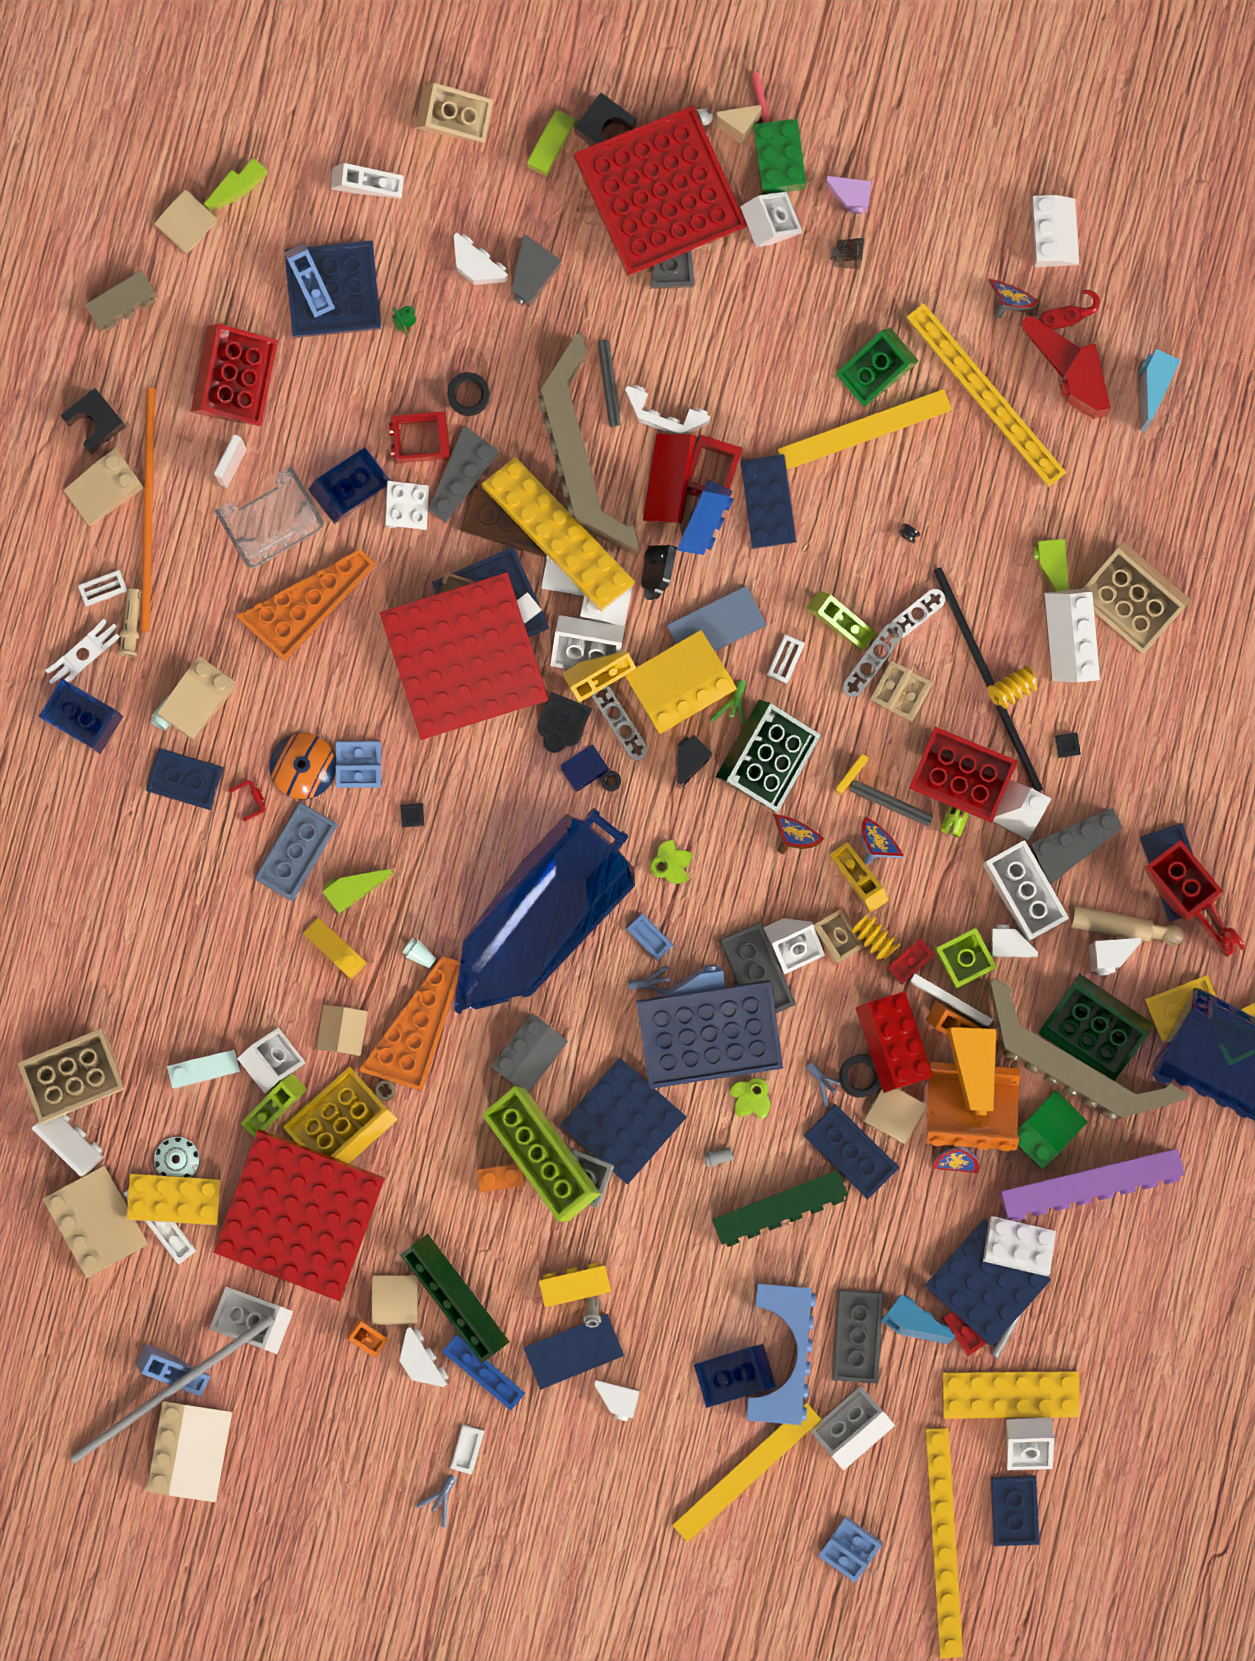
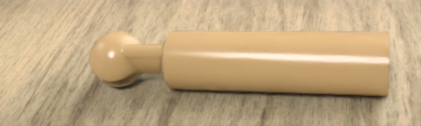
[1071,906,1184,946]

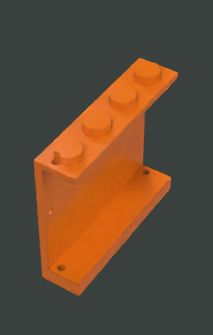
[926,1062,1021,1151]

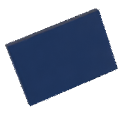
[146,748,224,811]
[991,1476,1040,1546]

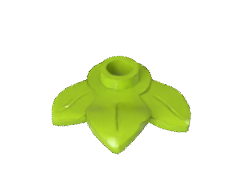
[650,840,693,884]
[729,1078,771,1119]

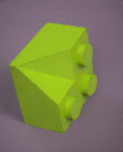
[935,928,997,989]

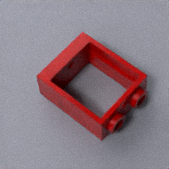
[389,411,450,464]
[687,434,743,496]

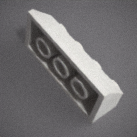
[1044,588,1100,682]
[982,840,1069,942]

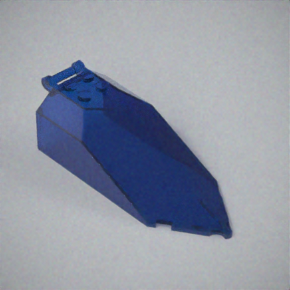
[454,808,635,1014]

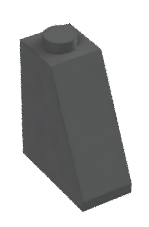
[512,235,562,307]

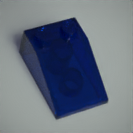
[308,447,391,524]
[38,679,124,754]
[694,1344,776,1408]

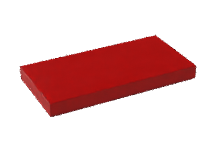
[643,434,696,523]

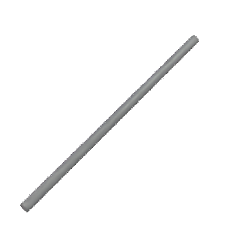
[70,1314,276,1463]

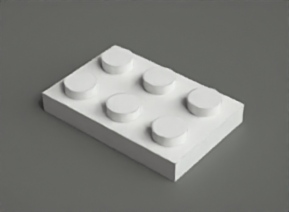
[983,1216,1056,1276]

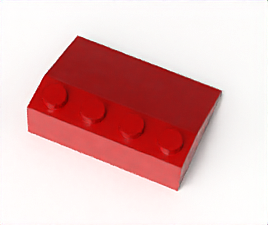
[191,323,278,427]
[909,727,1018,823]

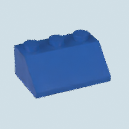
[677,480,734,555]

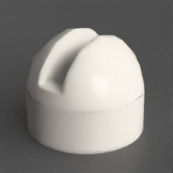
[696,108,713,126]

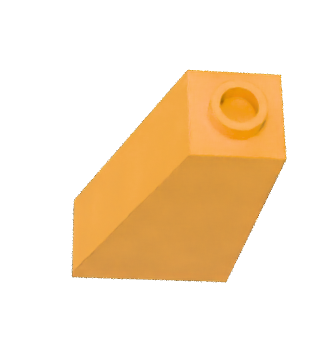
[947,1027,996,1115]

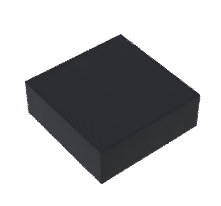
[1055,733,1081,759]
[400,803,425,828]

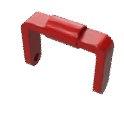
[229,780,266,822]

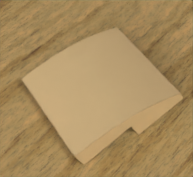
[155,189,218,255]
[870,661,933,722]
[863,1087,927,1144]
[372,1276,418,1324]

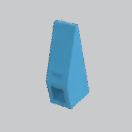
[881,1294,955,1344]

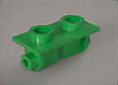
[392,306,416,335]

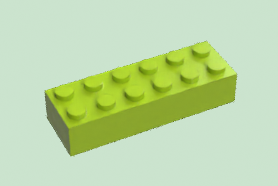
[482,1086,601,1222]

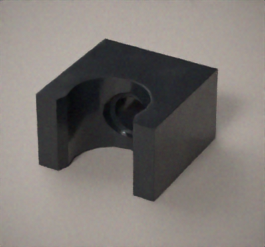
[574,93,636,146]
[60,388,126,454]

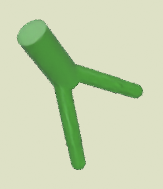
[710,680,747,725]

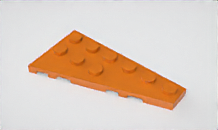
[236,549,377,662]
[358,956,464,1092]

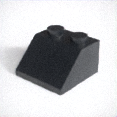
[677,735,713,790]

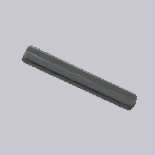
[598,340,621,427]
[849,780,933,826]

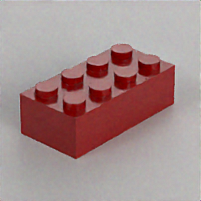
[855,991,934,1093]

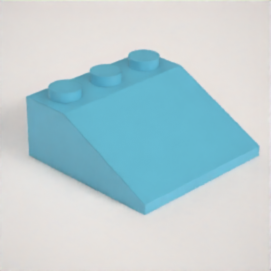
[1138,349,1181,432]

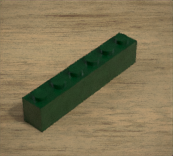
[712,1170,848,1247]
[400,1234,510,1363]

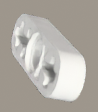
[890,589,945,638]

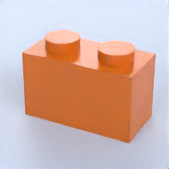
[477,1164,525,1193]

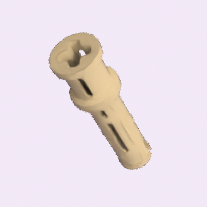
[117,588,142,658]

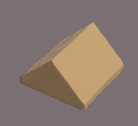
[716,105,761,144]
[813,909,864,965]
[316,1005,368,1056]

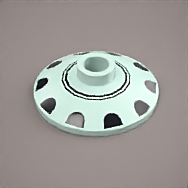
[154,1137,199,1178]

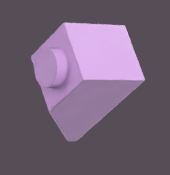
[826,176,871,214]

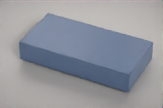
[626,913,673,961]

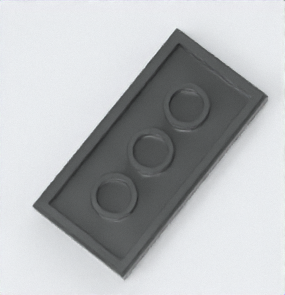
[719,922,796,1014]
[832,1289,884,1384]

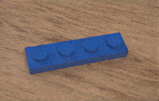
[442,1334,526,1410]

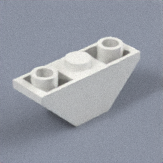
[454,232,508,285]
[400,1327,449,1387]

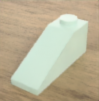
[167,1050,240,1089]

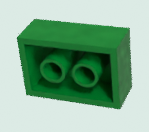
[753,119,806,195]

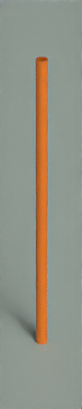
[141,388,155,631]

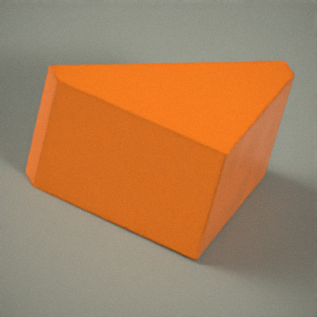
[346,1319,389,1358]

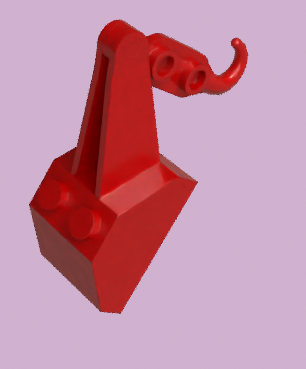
[1021,290,1111,419]
[1145,840,1245,957]

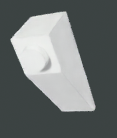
[331,163,404,198]

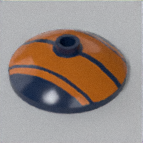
[269,733,336,800]

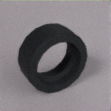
[447,372,490,416]
[839,1054,881,1098]

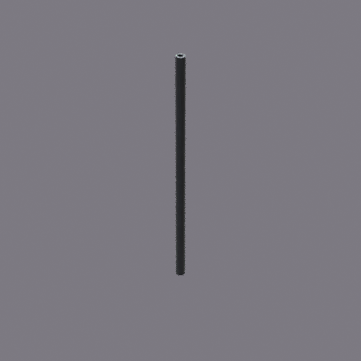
[933,567,1044,792]

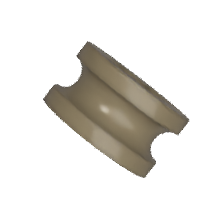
[375,1080,396,1101]

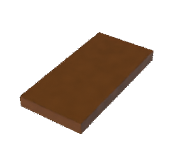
[461,488,546,558]

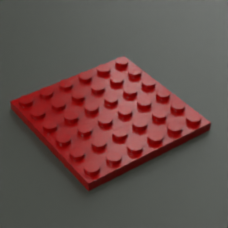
[573,105,747,277]
[379,572,549,740]
[214,1129,386,1302]

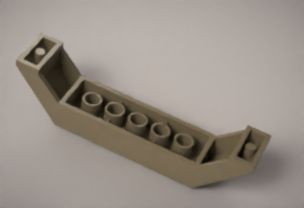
[538,333,639,555]
[987,978,1189,1120]

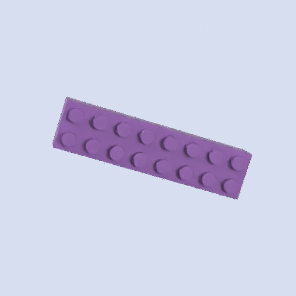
[998,1149,1185,1221]

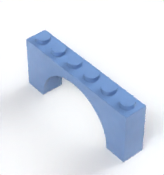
[746,1284,816,1425]

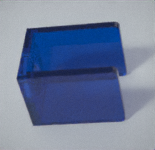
[561,744,609,792]

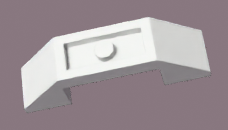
[625,385,711,434]

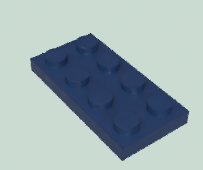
[740,454,797,549]

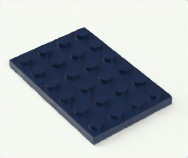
[636,980,783,1089]

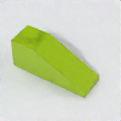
[1033,539,1069,592]
[806,590,877,651]
[322,869,393,914]
[240,1074,308,1138]

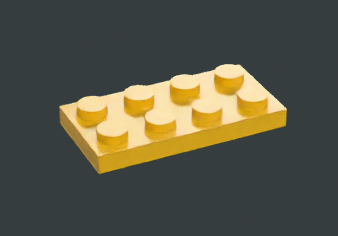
[127,1174,220,1226]

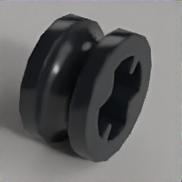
[898,523,921,544]
[601,771,621,792]

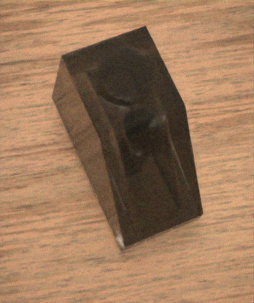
[830,238,864,270]

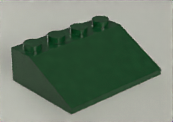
[715,700,821,813]
[1038,973,1154,1081]

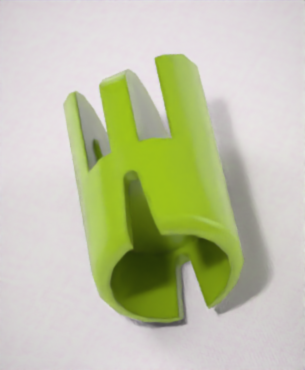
[940,806,969,837]

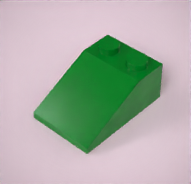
[836,328,919,407]
[1017,1090,1088,1170]

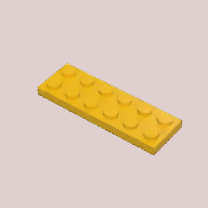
[942,1371,1080,1419]

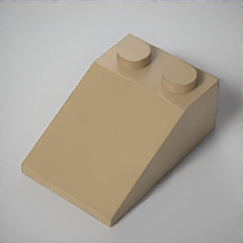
[415,83,493,143]
[64,448,144,527]
[157,656,235,740]

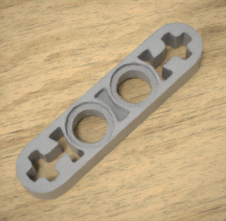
[843,623,903,697]
[592,686,647,761]

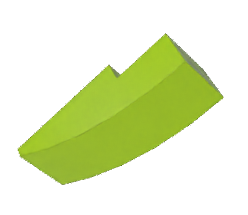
[527,110,576,176]
[204,158,268,211]

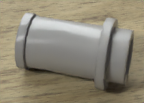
[704,1147,733,1168]
[583,1297,601,1327]

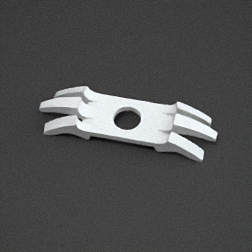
[45,619,120,688]

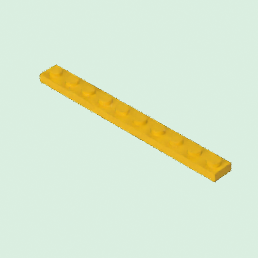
[906,303,1066,488]
[925,1428,963,1658]

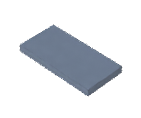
[667,585,767,651]
[254,802,338,902]

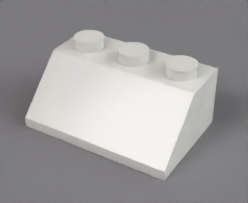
[1031,195,1079,267]
[550,615,625,669]
[1089,938,1141,976]
[31,1114,104,1176]
[810,1386,895,1470]

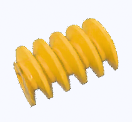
[987,665,1038,709]
[851,912,901,960]

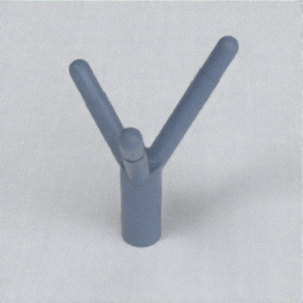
[628,965,669,993]
[806,1062,854,1109]
[416,1474,457,1528]

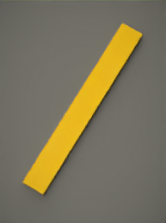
[777,389,952,470]
[672,1403,822,1542]

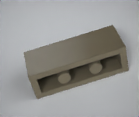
[85,270,157,331]

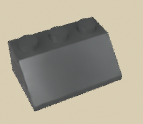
[491,1013,568,1093]

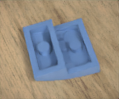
[336,740,381,788]
[818,1516,883,1582]

